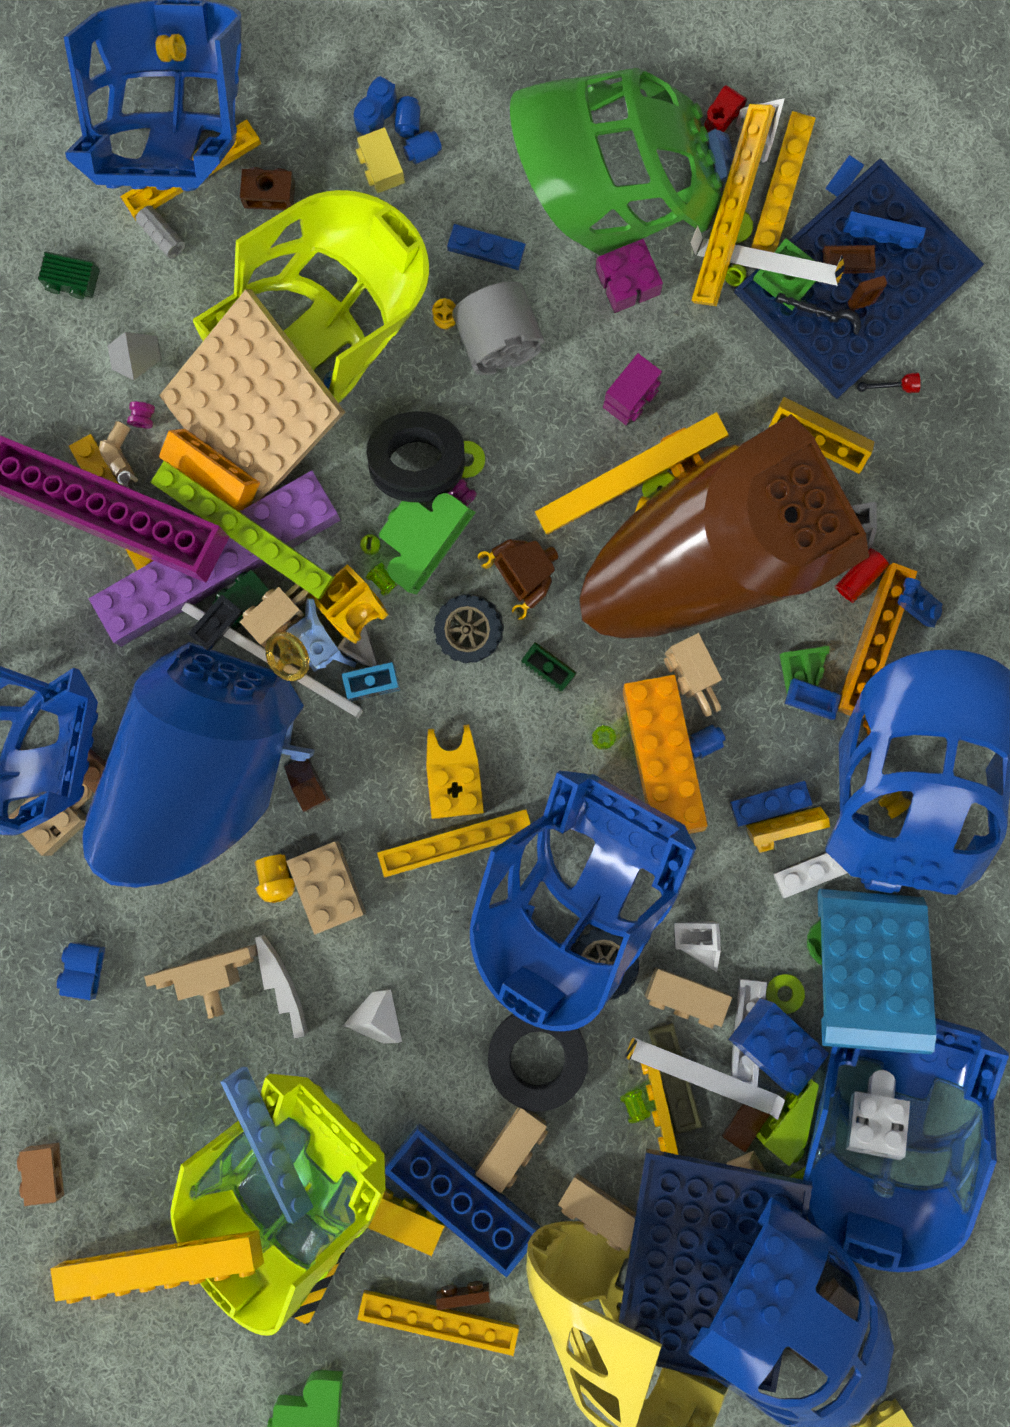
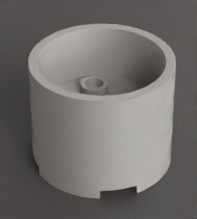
[452,281,545,375]

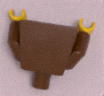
[478,539,558,620]

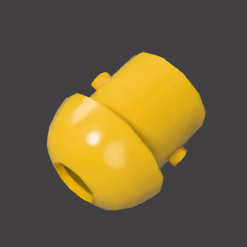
[255,854,295,903]

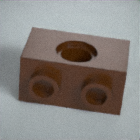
[240,167,295,210]

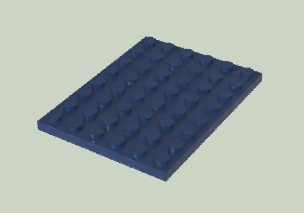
[734,158,984,399]
[618,1148,812,1393]

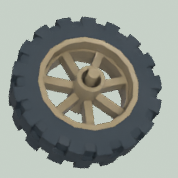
[433,594,504,663]
[572,929,640,1000]

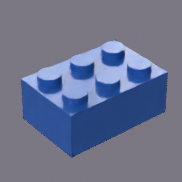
[728,998,829,1096]

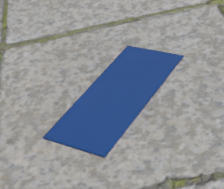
[825,155,864,197]

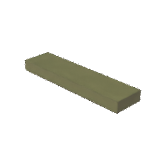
[648,1023,702,1134]

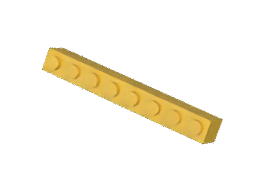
[50,1230,264,1304]

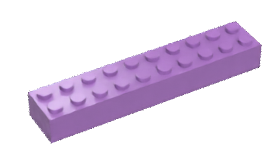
[88,470,341,647]

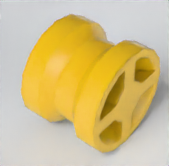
[156,34,186,62]
[432,298,456,329]
[878,791,911,819]

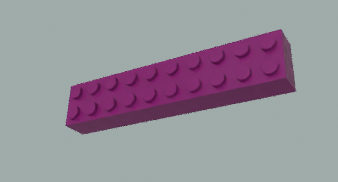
[0,436,229,583]

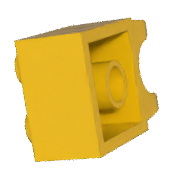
[309,564,389,644]
[426,724,484,819]

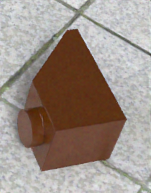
[284,758,330,812]

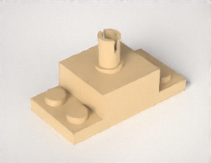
[144,944,258,1019]

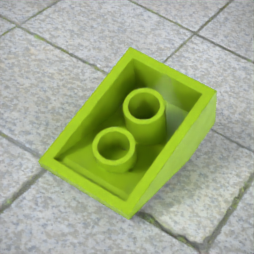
[756,1079,819,1166]

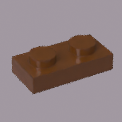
[436,1281,491,1310]

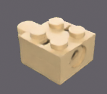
[240,584,312,651]
[664,633,722,717]
[8,784,93,856]

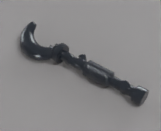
[775,292,861,335]

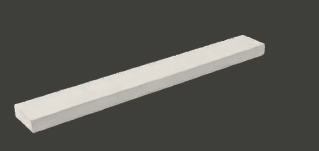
[181,602,363,719]

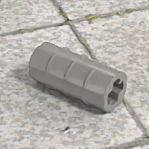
[136,205,185,259]

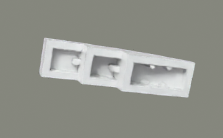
[255,935,308,1038]

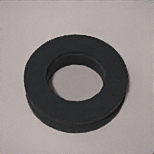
[367,411,465,502]
[488,1014,588,1111]

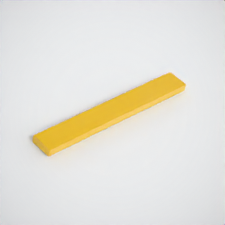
[691,104,775,306]
[535,412,729,535]

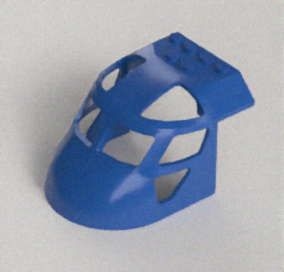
[64,0,242,191]
[825,650,1010,895]
[0,666,98,836]
[470,770,696,1031]
[688,1197,894,1427]

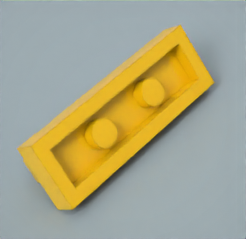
[746,806,830,853]

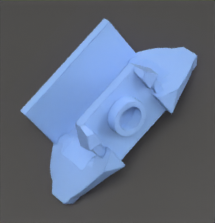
[285,598,356,672]

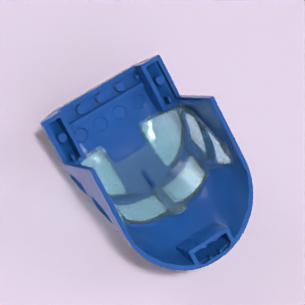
[803,1018,1009,1272]

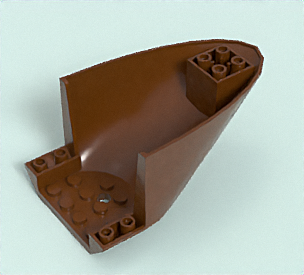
[579,414,869,639]

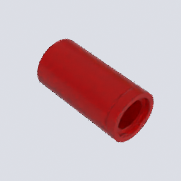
[835,548,889,603]

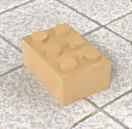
[286,841,366,935]

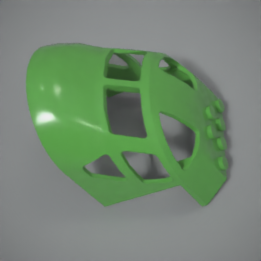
[510,68,722,256]

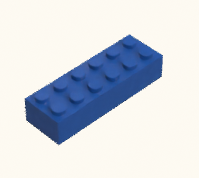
[385,1123,540,1278]

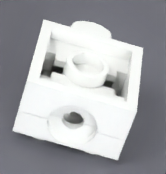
[845,1070,910,1160]

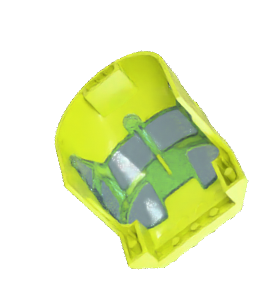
[171,1074,386,1336]

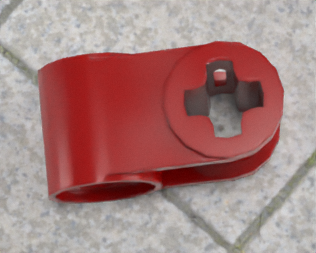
[704,85,747,133]

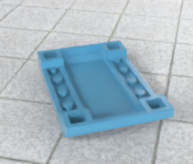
[818,889,936,1055]

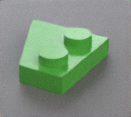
[779,646,830,693]

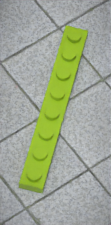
[150,461,335,599]

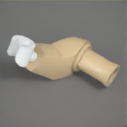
[99,421,138,489]

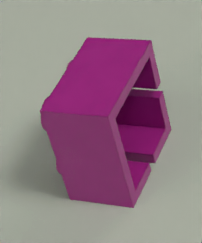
[595,239,663,313]
[603,353,662,426]

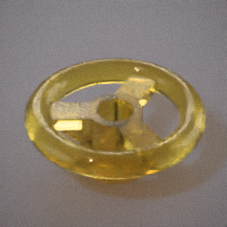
[265,632,309,681]

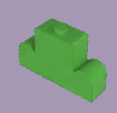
[379,493,476,595]
[267,1370,343,1427]

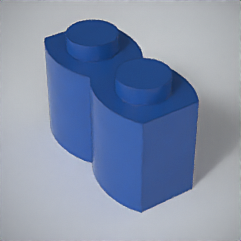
[354,76,397,135]
[57,942,105,1000]

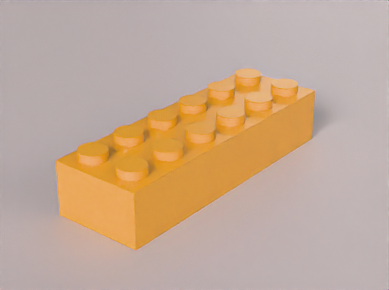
[623,675,708,834]

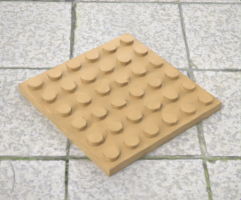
[159,290,346,505]

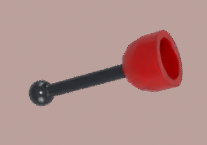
[857,372,921,393]

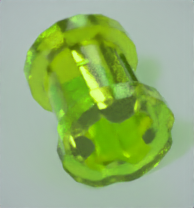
[366,563,398,596]
[592,725,616,750]
[619,1089,651,1124]

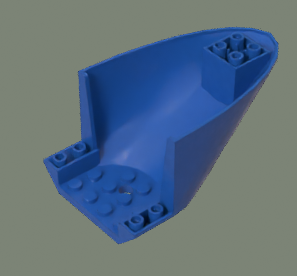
[82,642,304,888]

